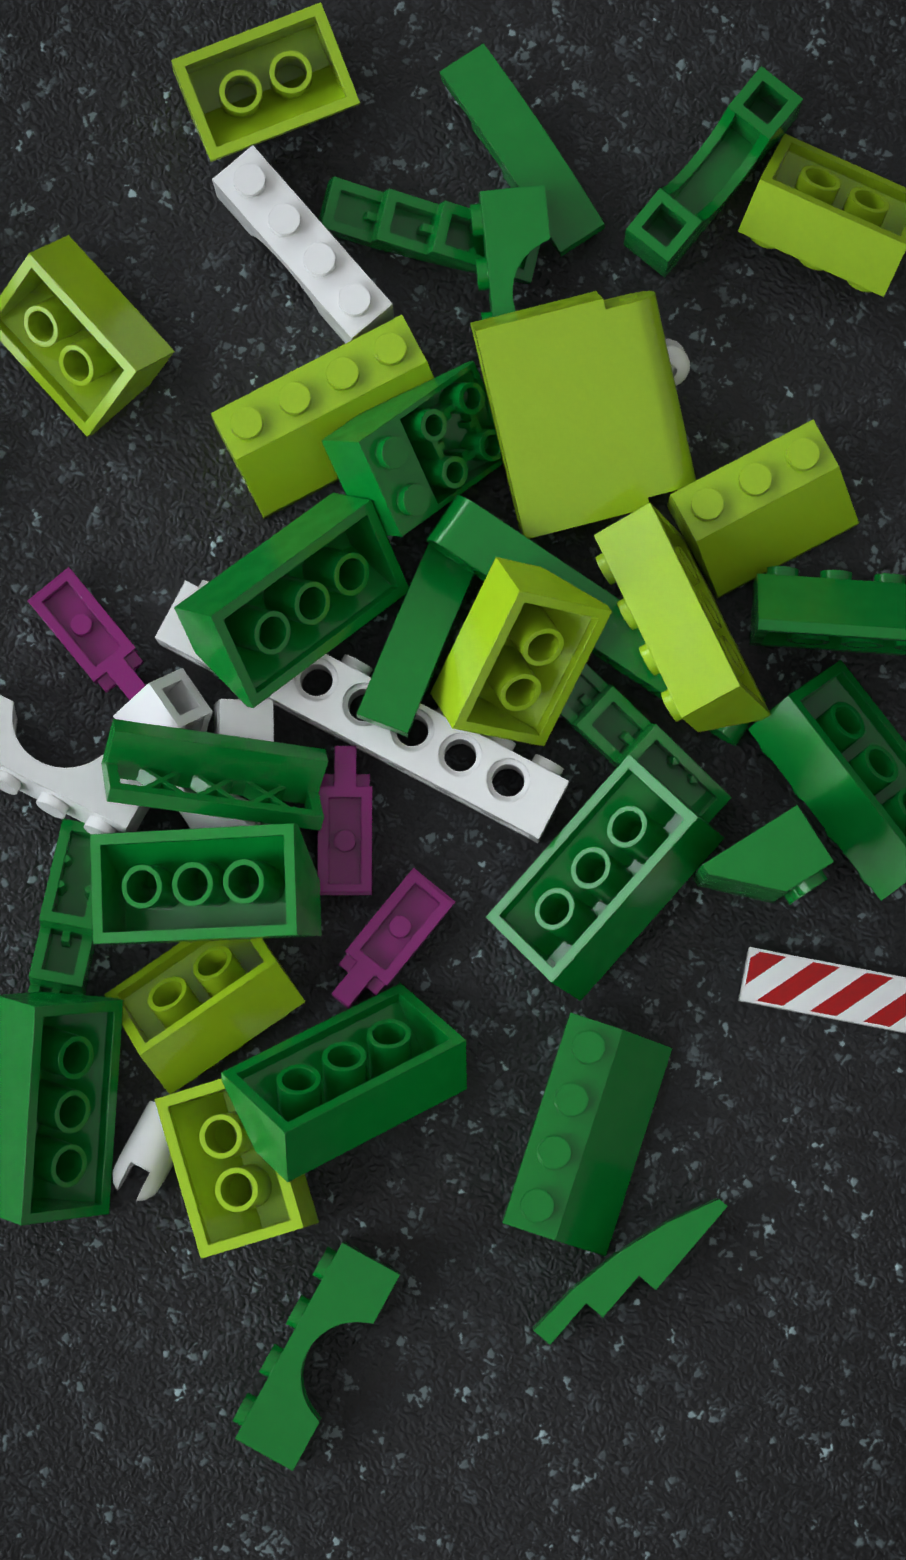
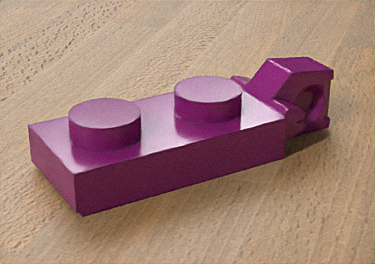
[27,567,146,700]
[318,746,372,896]
[331,868,456,1009]

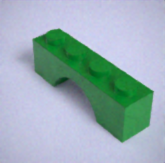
[624,66,803,278]
[470,184,550,320]
[232,1241,401,1471]

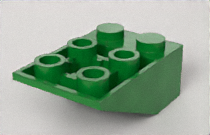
[321,361,503,537]

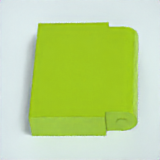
[470,291,696,539]

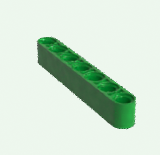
[426,495,766,746]

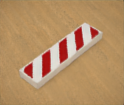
[738,947,906,1034]

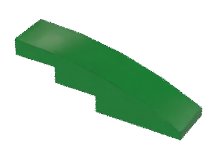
[439,43,605,257]
[319,176,541,284]
[357,544,475,737]
[560,664,732,823]
[28,819,96,995]
[532,1198,728,1345]

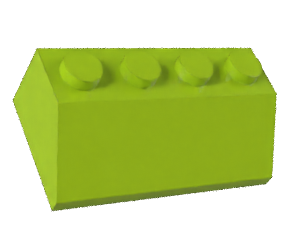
[211,315,434,519]
[594,503,771,732]

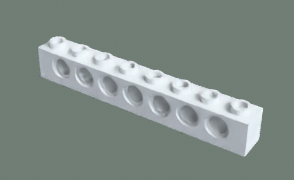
[155,580,569,843]

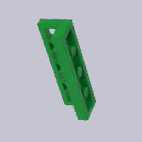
[101,719,328,831]

